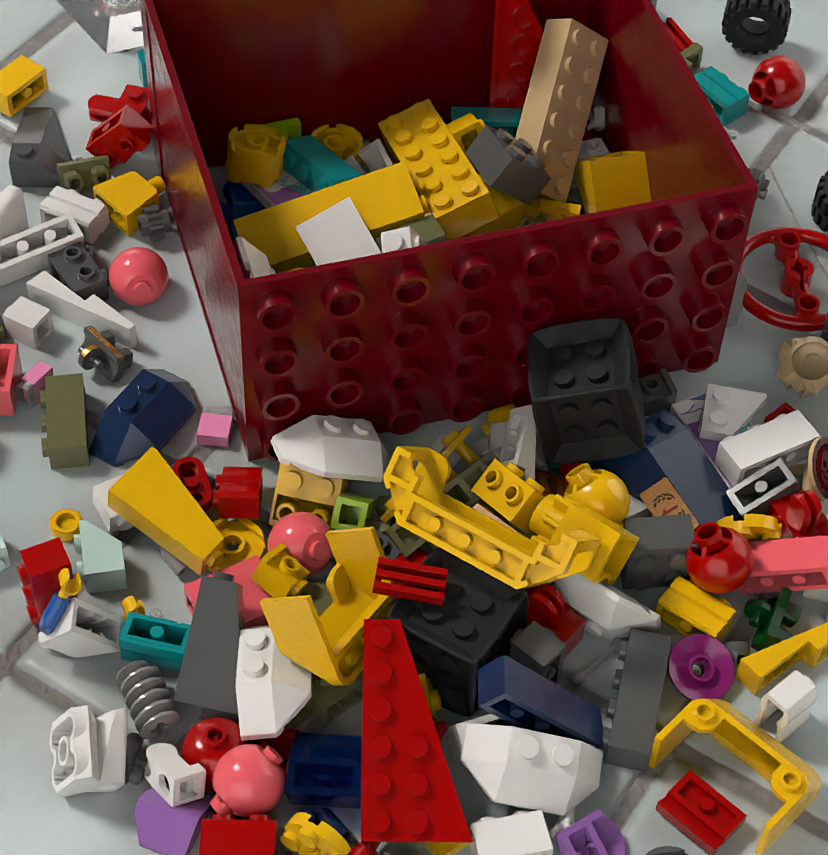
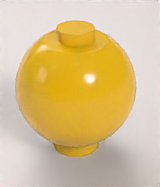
[564,463,630,527]

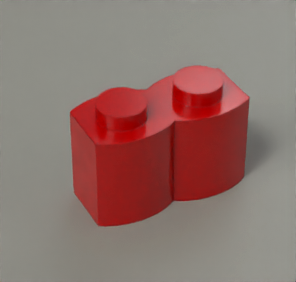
[213,466,263,519]

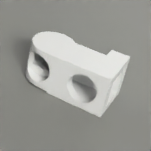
[145,743,206,808]

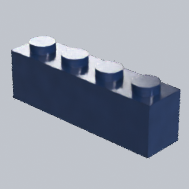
[478,655,603,749]

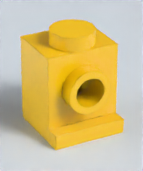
[250,542,310,598]

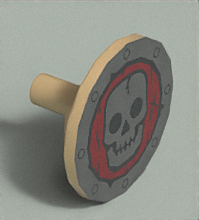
[789,436,828,500]

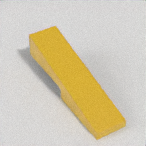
[735,622,828,696]

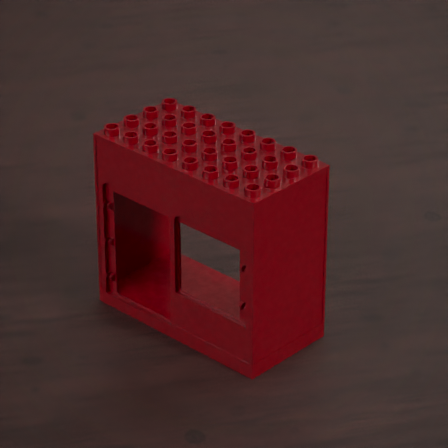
[139,0,759,461]

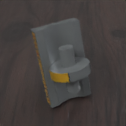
[78,325,133,383]

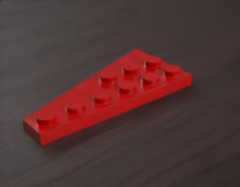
[361,619,473,843]

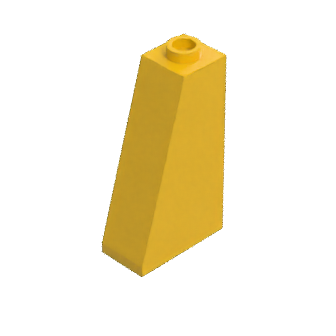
[107,447,224,576]

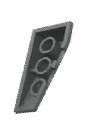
[9,107,71,188]

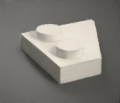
[699,383,767,442]

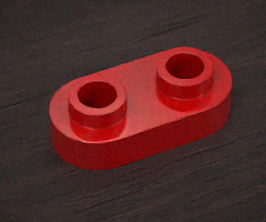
[172,457,213,512]

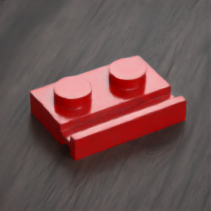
[655,770,747,855]

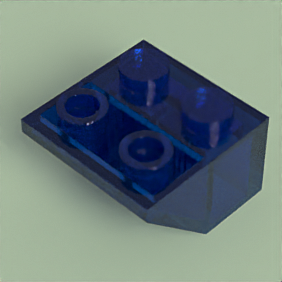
[285,732,362,809]

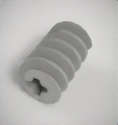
[116,660,181,739]

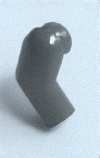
[125,732,145,785]

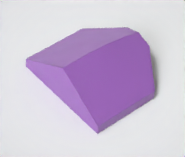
[134,788,213,855]
[556,810,629,855]

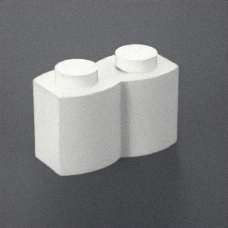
[755,670,817,743]

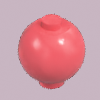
[109,247,169,306]
[268,512,333,578]
[209,744,286,818]

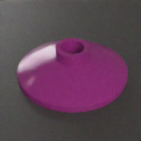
[667,634,734,701]

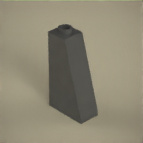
[173,571,245,715]

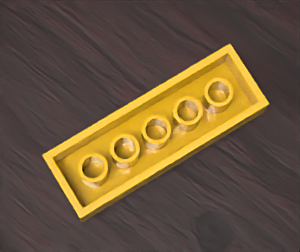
[377,99,499,240]

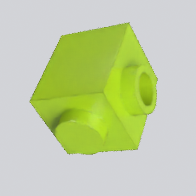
[330,491,376,530]

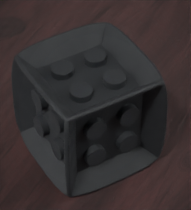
[527,318,646,464]
[386,547,529,717]

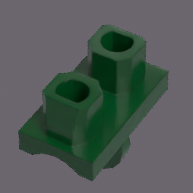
[743,587,802,651]

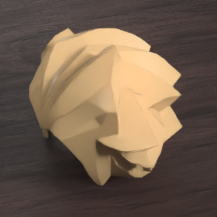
[776,336,828,399]

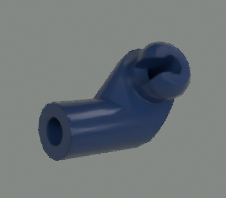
[299,807,351,840]

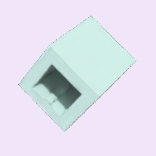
[74,520,128,594]

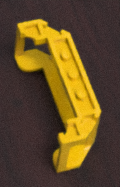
[383,446,602,589]

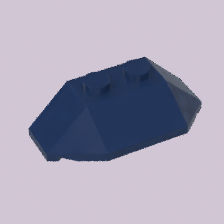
[89,369,196,468]

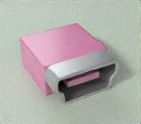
[16,360,54,410]
[196,406,235,448]

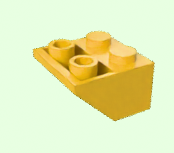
[268,463,349,530]

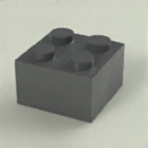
[465,125,552,206]
[620,514,698,590]

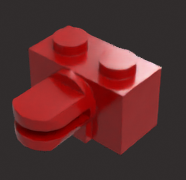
[87,84,152,124]
[766,489,828,539]
[525,584,586,658]

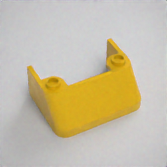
[260,527,396,686]
[648,699,821,855]

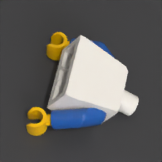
[38,568,146,658]

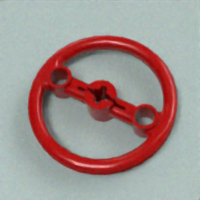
[739,227,828,332]

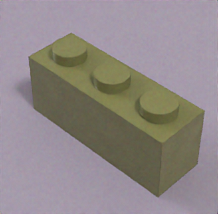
[39,373,90,470]

